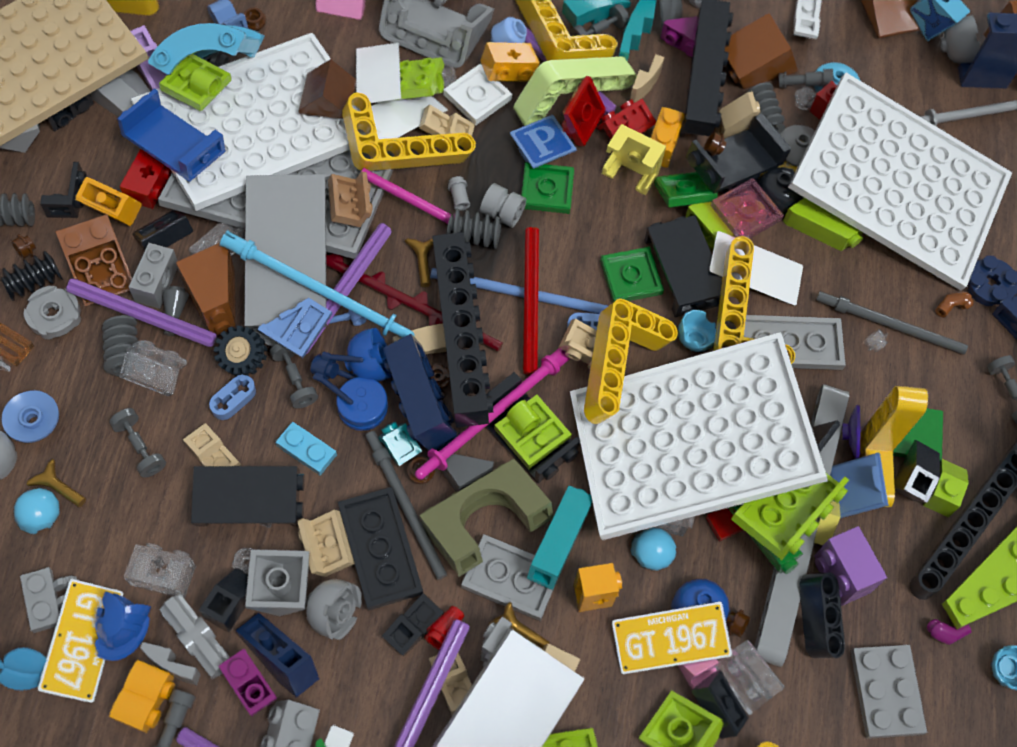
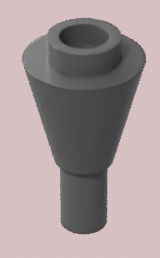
[163,286,190,336]

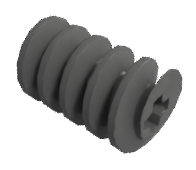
[748,82,785,134]
[0,193,35,226]
[446,208,501,249]
[102,315,139,377]

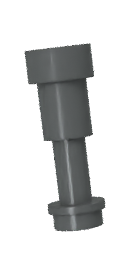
[779,69,833,89]
[152,689,196,747]

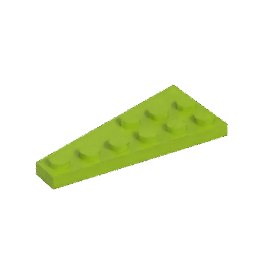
[942,526,1017,629]

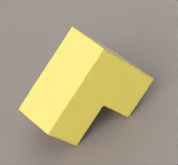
[814,501,841,545]

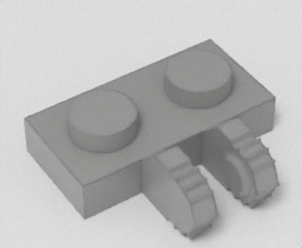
[20,567,77,633]

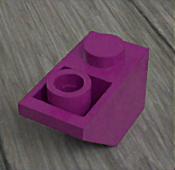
[660,16,698,56]
[218,649,277,717]

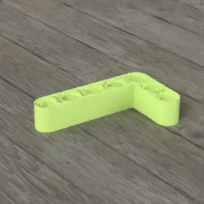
[513,57,637,126]

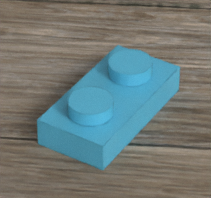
[276,422,337,476]

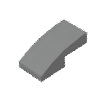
[140,642,201,686]

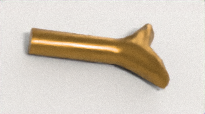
[405,238,434,287]
[27,459,86,507]
[489,602,550,649]

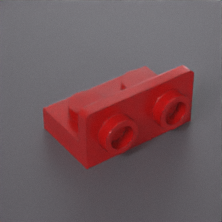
[596,98,656,140]

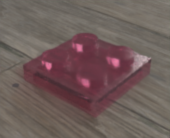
[711,178,784,239]

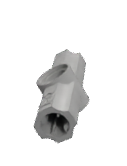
[159,594,230,679]

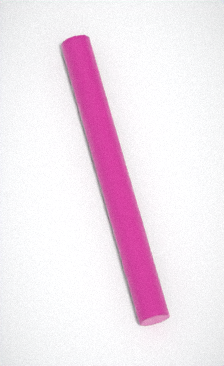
[362,167,451,224]

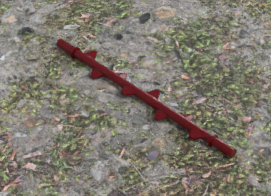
[326,253,503,352]

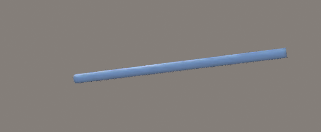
[430,268,608,314]

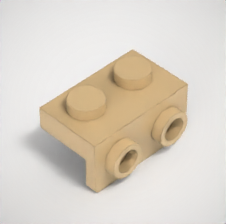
[559,318,597,369]
[298,510,355,577]

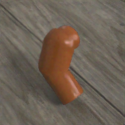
[935,291,974,318]

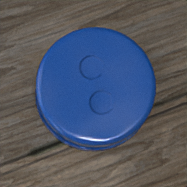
[336,377,388,431]

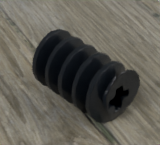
[1,251,63,301]

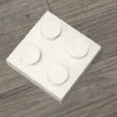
[444,64,512,126]

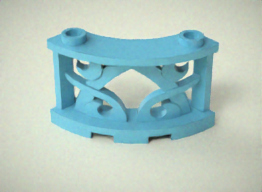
[148,23,265,75]

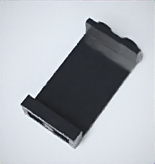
[685,113,792,194]
[644,216,722,318]
[485,372,581,483]
[191,466,305,526]

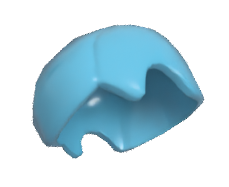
[678,310,716,352]
[14,488,59,534]
[631,527,676,571]
[991,645,1017,690]

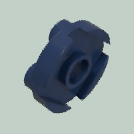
[968,255,1017,307]

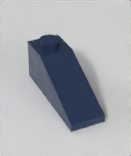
[236,613,320,698]

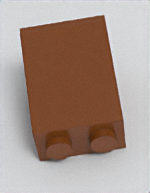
[725,13,798,89]
[176,243,236,335]

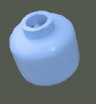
[491,17,527,43]

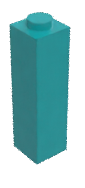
[527,486,593,590]

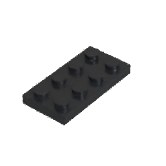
[338,487,423,611]

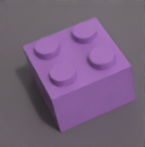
[814,526,887,606]

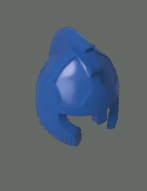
[95,592,151,661]

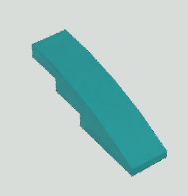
[619,0,656,62]

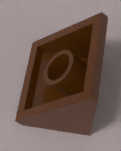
[299,59,356,119]

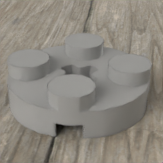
[24,286,81,340]

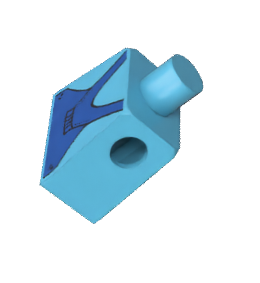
[911,0,970,41]

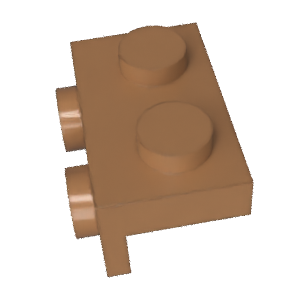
[328,171,373,227]

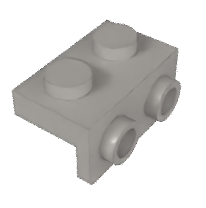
[481,617,512,667]
[260,700,320,747]

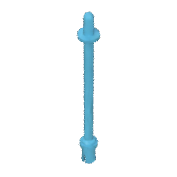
[219,230,415,338]

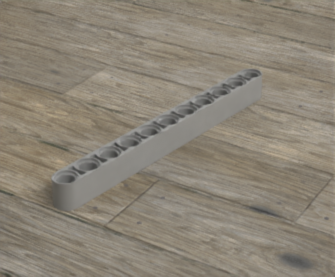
[752,384,849,667]

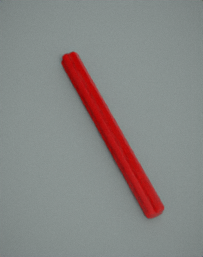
[523,227,539,375]

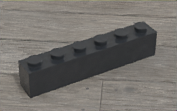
[682,0,734,137]

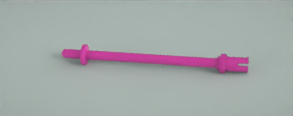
[415,348,570,480]

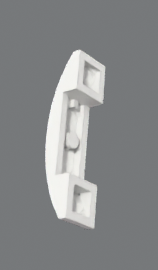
[793,0,821,39]

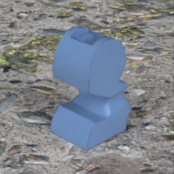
[207,0,248,28]

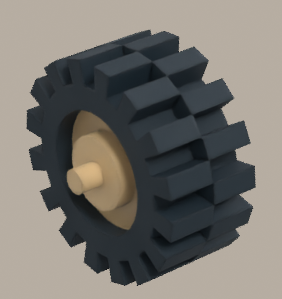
[214,326,267,376]

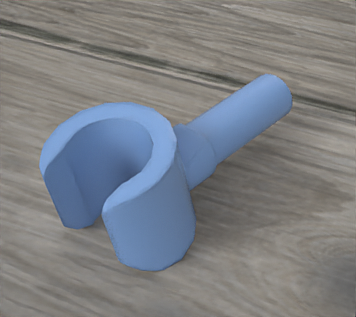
[329,310,366,326]

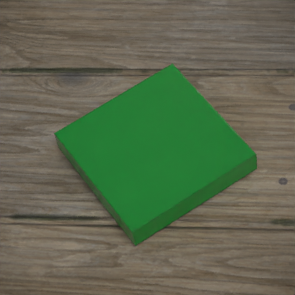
[522,162,574,214]
[655,172,718,207]
[600,247,664,302]
[893,408,943,461]

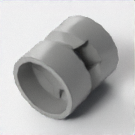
[480,183,527,228]

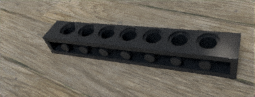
[433,232,493,428]

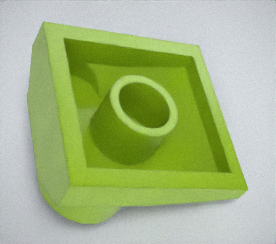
[639,691,723,747]

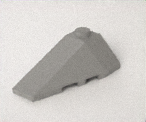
[90,70,150,117]

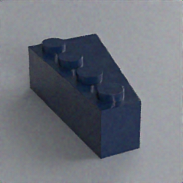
[383,334,460,452]

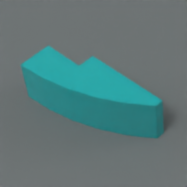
[562,0,631,27]

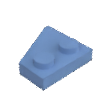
[258,298,332,359]

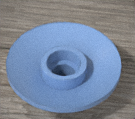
[2,390,59,443]

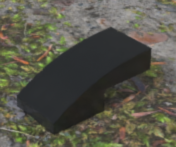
[382,593,444,656]

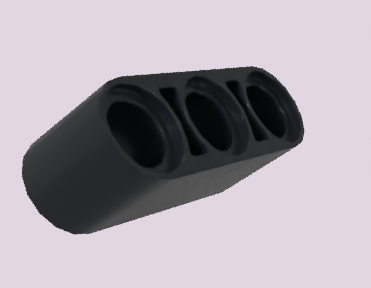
[799,572,845,658]

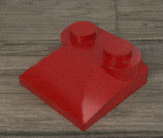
[562,76,606,147]

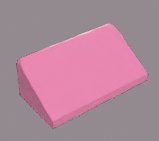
[316,0,365,20]

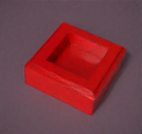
[706,508,744,542]

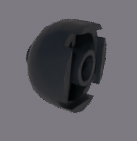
[753,167,803,218]

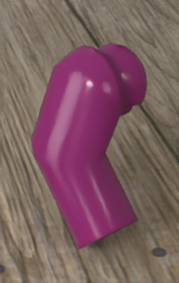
[927,619,972,645]

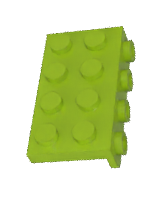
[731,473,849,560]

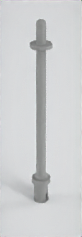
[921,100,1017,127]

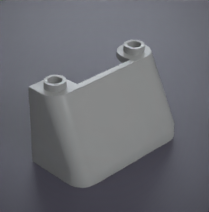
[379,0,494,68]

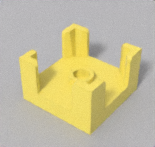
[602,124,666,195]

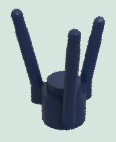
[311,351,364,405]

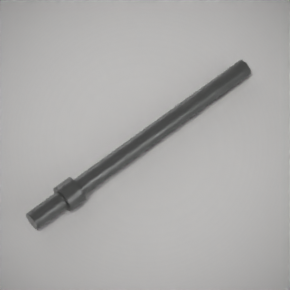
[816,291,968,355]
[365,431,447,580]

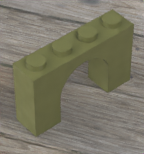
[419,459,554,577]

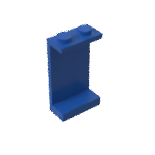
[117,89,226,182]

